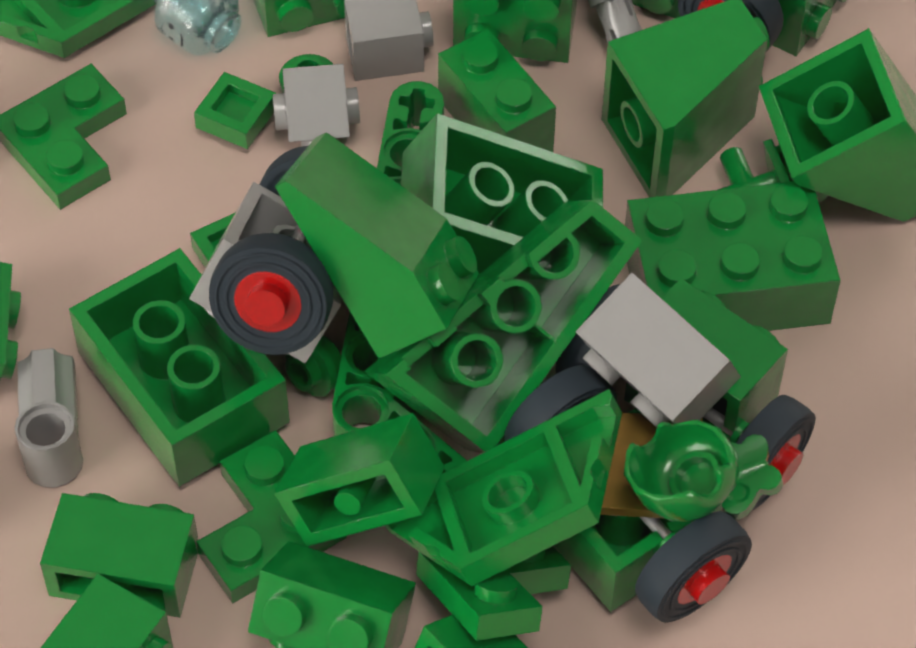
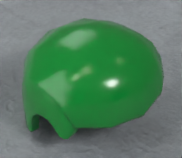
[624,419,739,522]

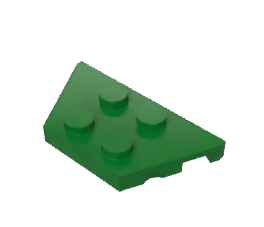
[0,0,159,58]
[384,389,622,586]

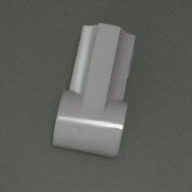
[15,348,83,487]

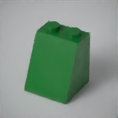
[601,0,770,198]
[759,28,916,222]

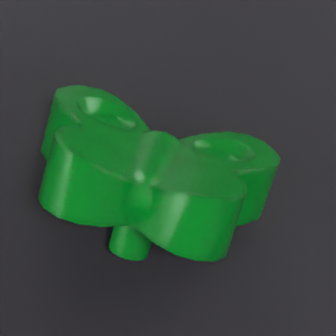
[722,434,783,520]

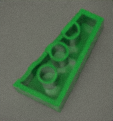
[364,200,642,453]

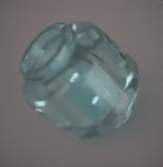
[154,0,242,56]

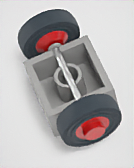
[189,146,343,363]

